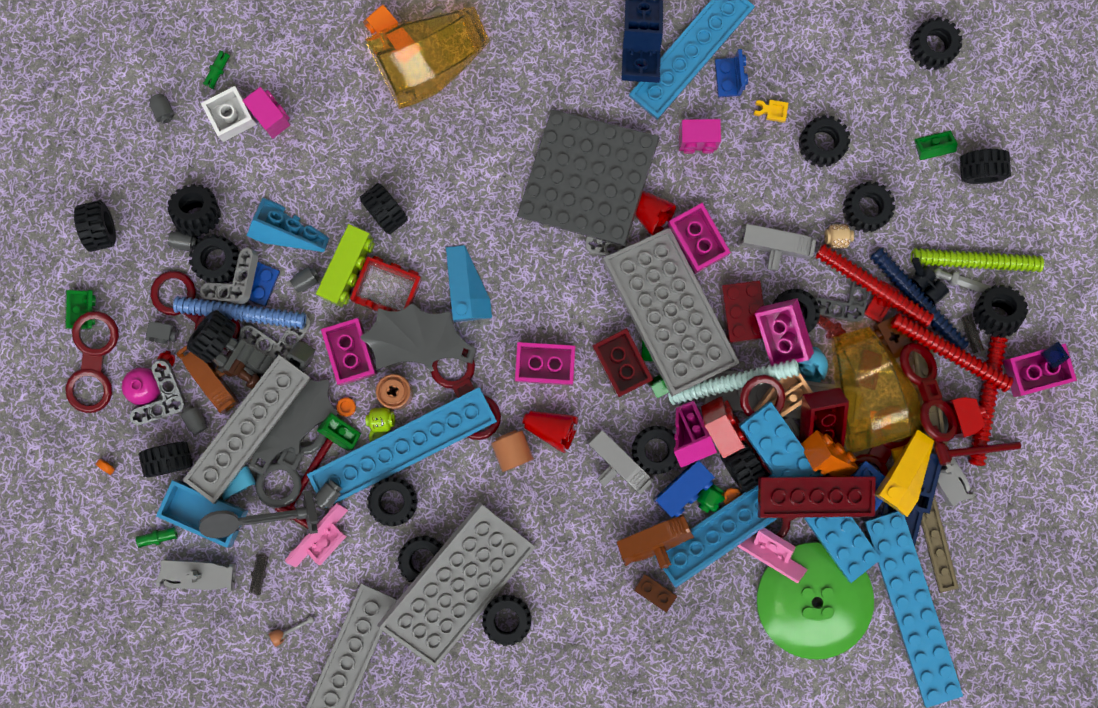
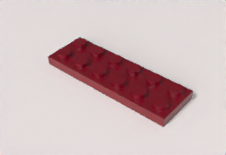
[758,476,876,518]

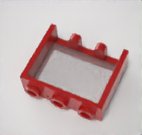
[350,256,422,312]

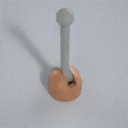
[269,616,315,647]

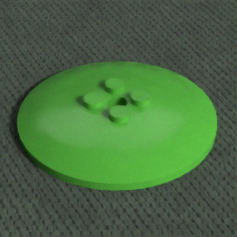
[756,542,874,660]

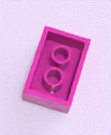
[667,203,731,274]
[755,298,814,366]
[321,318,377,386]
[515,342,575,386]
[1002,343,1077,397]

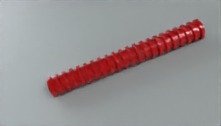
[815,244,934,328]
[891,313,1013,392]
[968,336,1008,466]

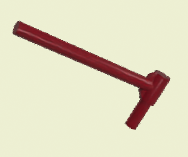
[933,425,1021,466]
[275,438,333,529]

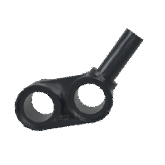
[911,257,949,305]

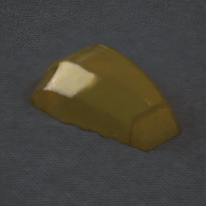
[365,6,490,109]
[832,327,923,453]

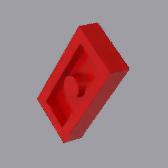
[864,281,900,324]

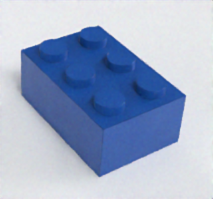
[653,460,715,518]

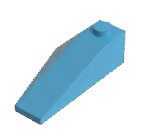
[246,198,329,252]
[446,245,492,322]

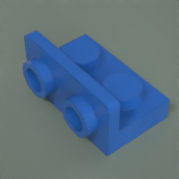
[249,262,280,307]

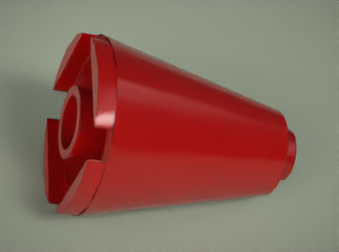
[635,190,676,235]
[522,411,578,453]

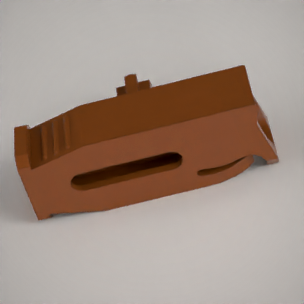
[177,345,240,414]
[617,515,694,569]

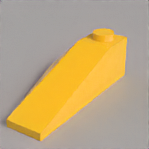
[875,429,934,517]

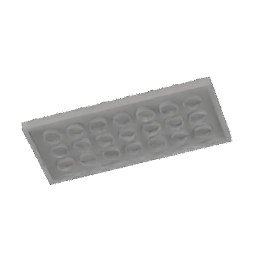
[602,228,740,397]
[377,502,536,668]

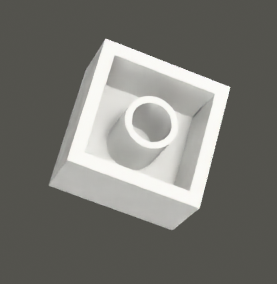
[201,86,257,142]

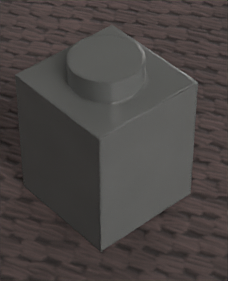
[286,340,316,372]

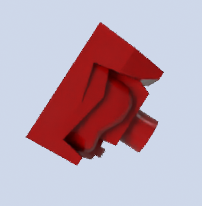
[946,397,986,438]

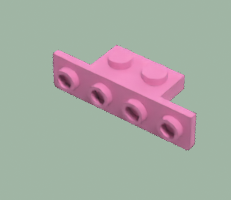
[285,503,348,568]
[737,528,808,583]

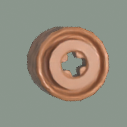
[376,374,413,410]
[491,430,534,472]

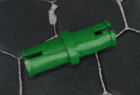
[203,50,230,90]
[136,527,178,548]

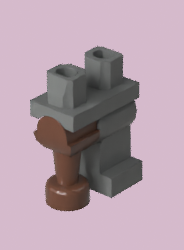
[212,338,274,390]

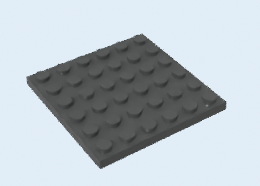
[517,109,660,246]

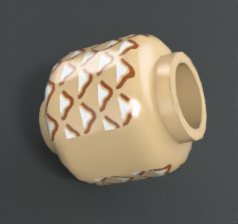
[824,224,854,249]

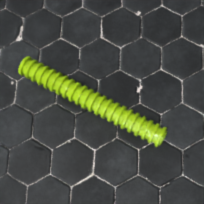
[911,248,1044,273]

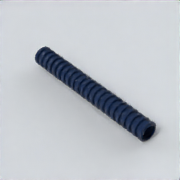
[870,247,969,350]

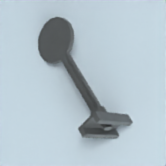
[199,490,318,538]

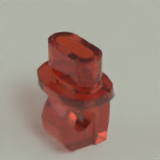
[817,316,846,343]

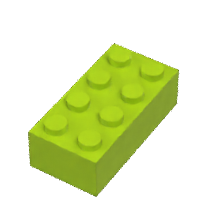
[316,224,375,308]

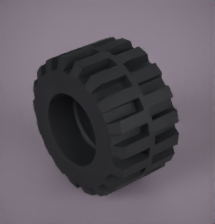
[909,17,963,70]
[799,115,851,167]
[960,149,1011,184]
[843,181,895,233]
[360,183,408,235]
[167,184,221,237]
[74,200,116,252]
[189,234,240,284]
[973,285,1028,338]
[773,289,820,333]
[187,310,236,363]
[632,426,678,474]
[138,441,193,478]
[720,441,766,492]
[367,477,418,526]
[397,535,442,582]
[482,594,531,646]

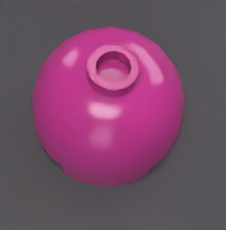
[121,367,161,405]

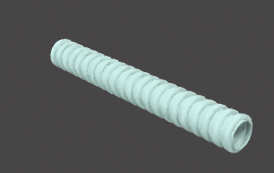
[668,359,800,405]

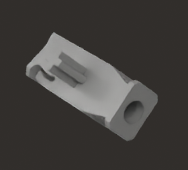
[737,224,816,271]
[586,429,654,494]
[931,448,976,506]
[156,559,237,591]

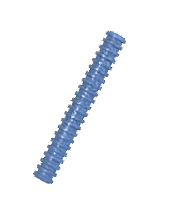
[173,296,306,329]

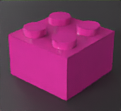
[242,87,290,139]
[679,119,721,154]

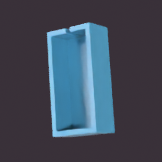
[156,480,248,548]

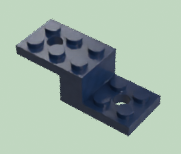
[621,0,663,83]
[881,446,942,546]

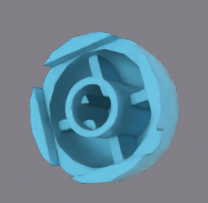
[798,347,829,383]

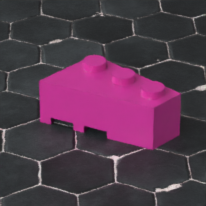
[674,400,717,468]

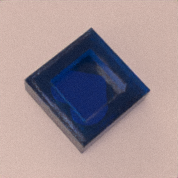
[1041,342,1070,369]

